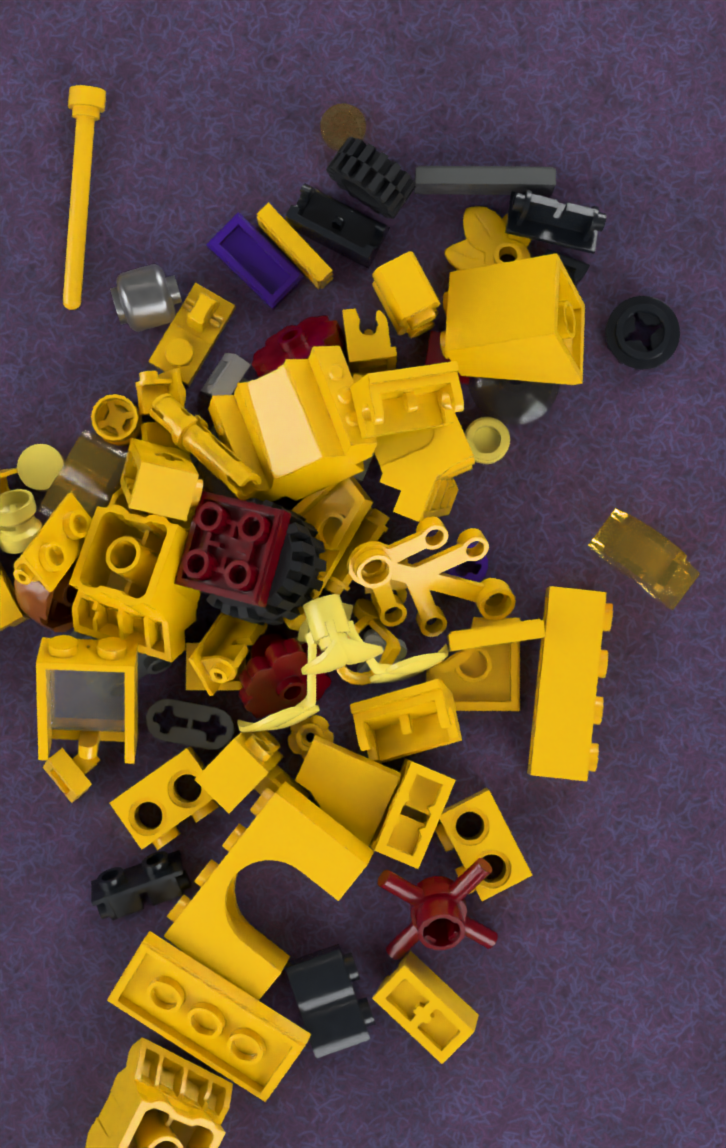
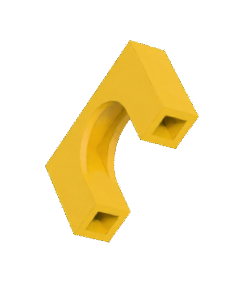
[163,781,375,1000]

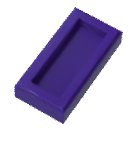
[206,212,305,310]

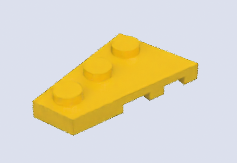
[283,476,373,631]

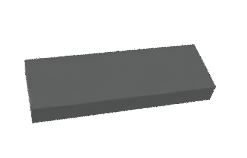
[414,166,556,195]

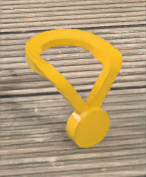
[337,599,401,685]

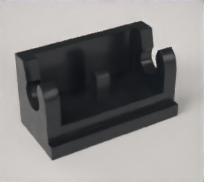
[285,183,390,269]

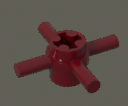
[377,858,498,960]

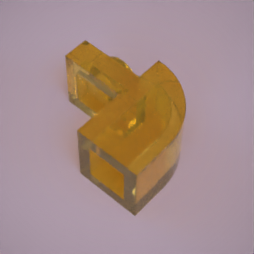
[588,508,700,611]

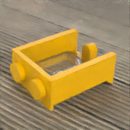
[36,635,139,764]

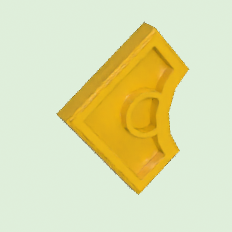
[426,617,520,711]
[295,735,401,846]

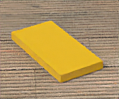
[107,931,311,1102]

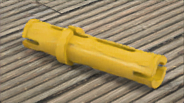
[149,393,262,501]

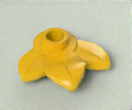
[444,206,532,270]

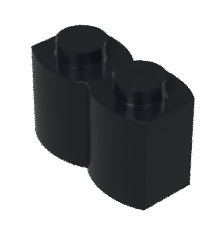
[285,944,376,1059]

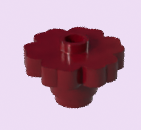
[252,315,345,378]
[239,634,332,718]

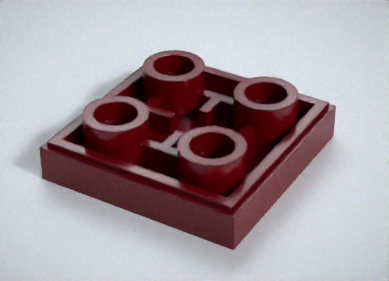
[174,491,292,608]

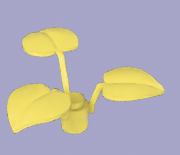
[237,594,449,732]

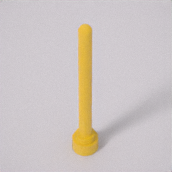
[63,85,106,310]

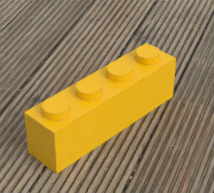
[527,586,613,781]

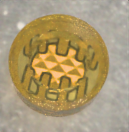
[320,103,366,151]

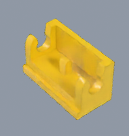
[342,308,397,376]
[350,361,464,439]
[350,678,462,763]
[372,950,479,1064]

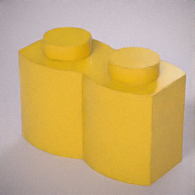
[372,251,440,338]

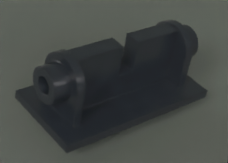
[505,189,606,254]
[91,850,191,921]

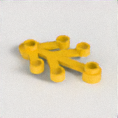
[347,516,516,637]

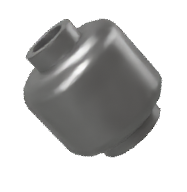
[110,264,182,332]

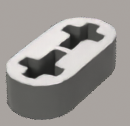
[146,699,235,749]

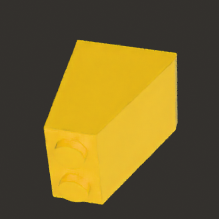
[440,253,585,385]

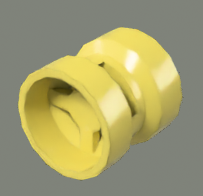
[0,489,43,554]

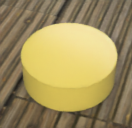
[464,417,510,464]
[17,444,66,491]

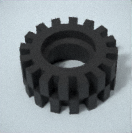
[326,137,416,219]

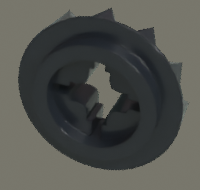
[605,296,680,371]

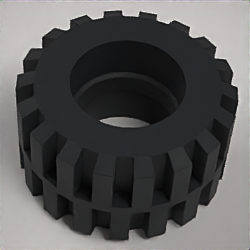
[201,498,327,626]

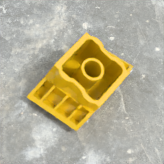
[208,346,378,502]
[352,373,475,522]
[69,487,201,662]
[85,1037,233,1148]

